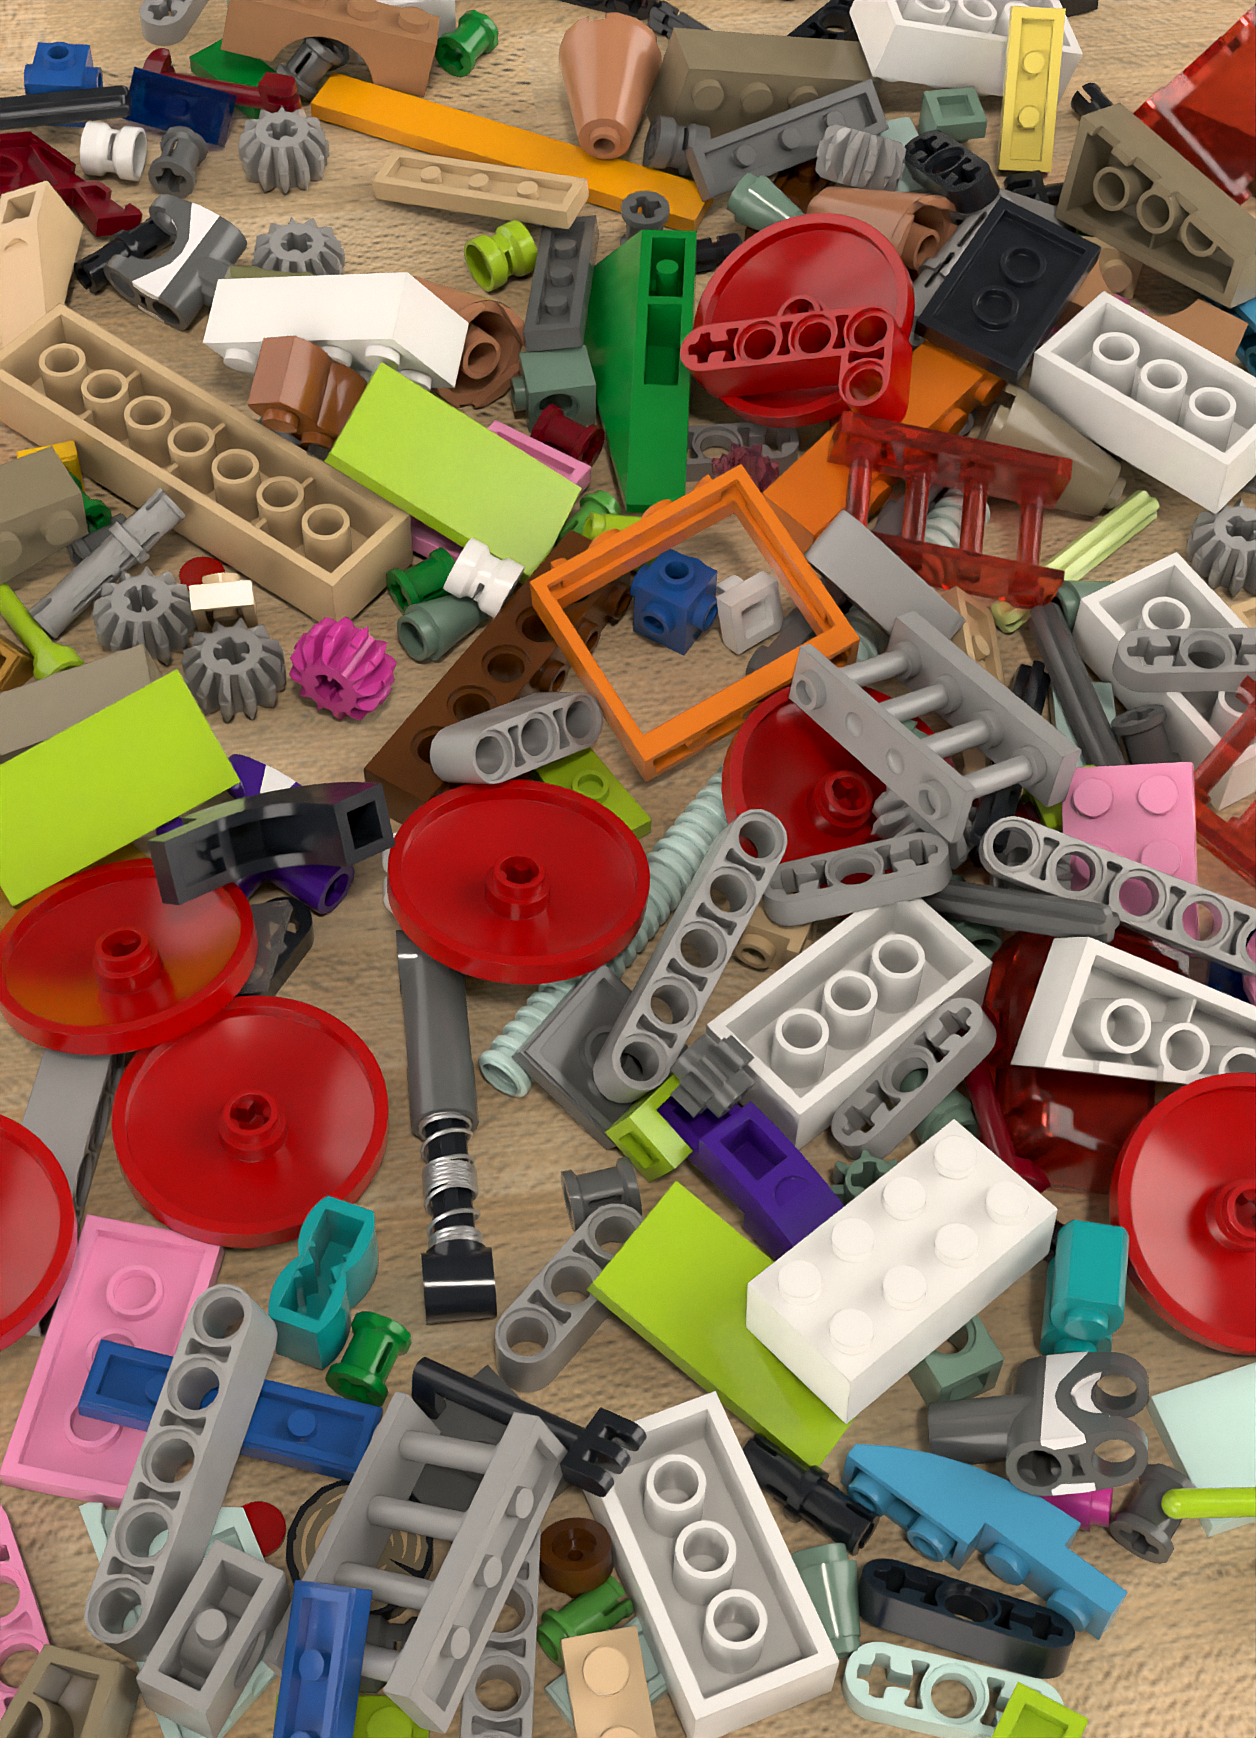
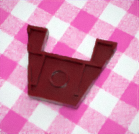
[0,131,143,237]

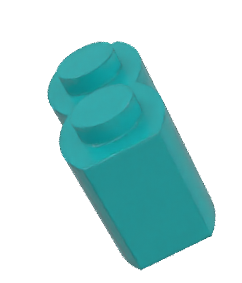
[268,1196,379,1370]
[1040,1220,1129,1356]

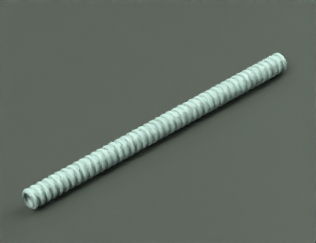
[478,485,991,1097]

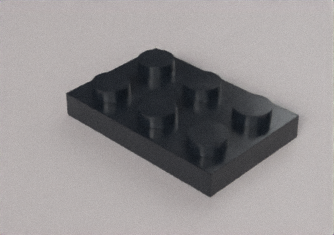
[914,197,1101,385]

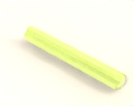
[991,490,1160,633]

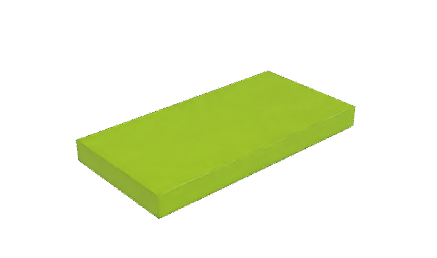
[324,362,582,584]
[0,669,241,907]
[587,1181,856,1468]

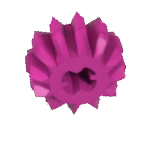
[289,616,397,721]

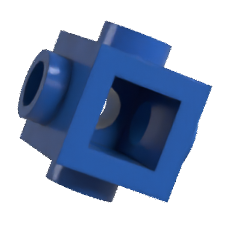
[24,42,103,128]
[630,549,718,656]

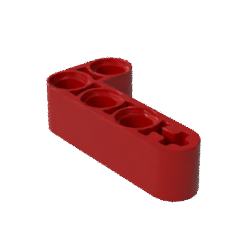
[680,305,913,433]

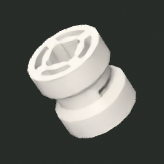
[80,121,147,181]
[443,537,525,618]

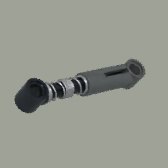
[396,930,497,1324]

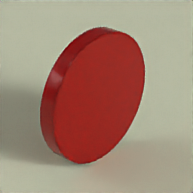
[179,557,225,591]
[242,1501,286,1558]

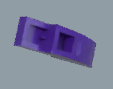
[657,1096,844,1260]

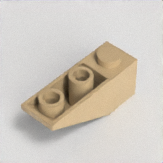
[0,181,83,348]

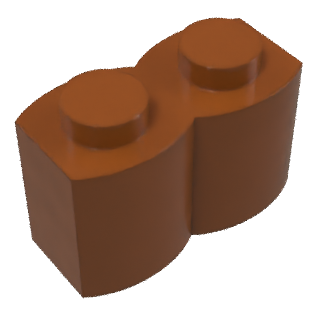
[248,336,367,456]

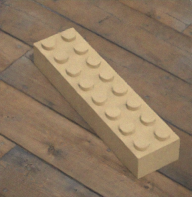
[0,303,413,622]

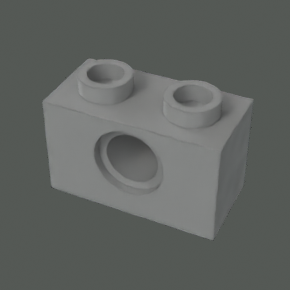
[136,1539,291,1738]

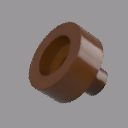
[539,1517,614,1598]

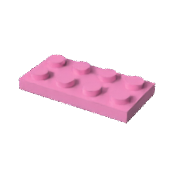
[0,1214,225,1508]

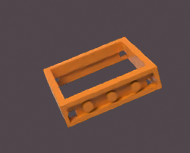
[530,464,860,782]

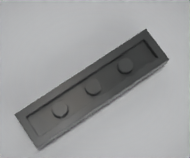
[684,79,889,202]
[523,215,599,352]

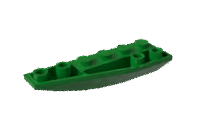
[583,230,697,513]

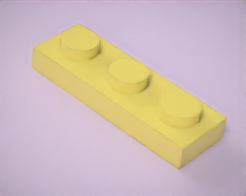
[997,6,1066,172]

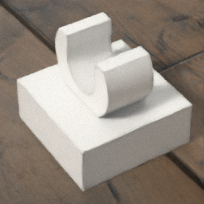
[716,571,784,655]

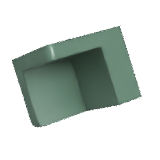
[917,87,988,143]

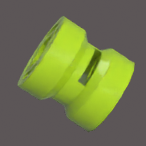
[464,220,538,292]

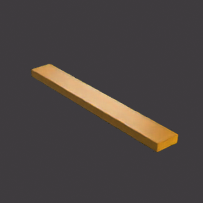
[310,72,713,231]

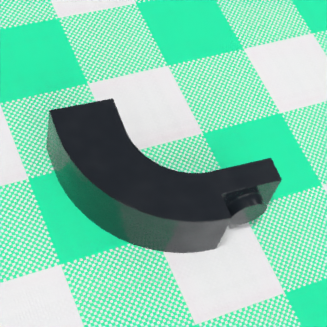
[147,782,395,905]

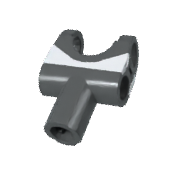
[103,194,248,330]
[928,1352,1149,1496]

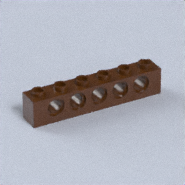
[364,529,632,824]

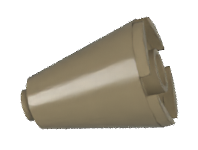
[959,381,1127,517]

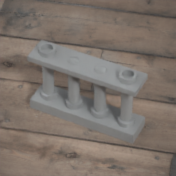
[788,611,1081,843]
[262,1391,568,1734]

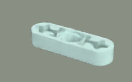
[842,1642,1064,1738]

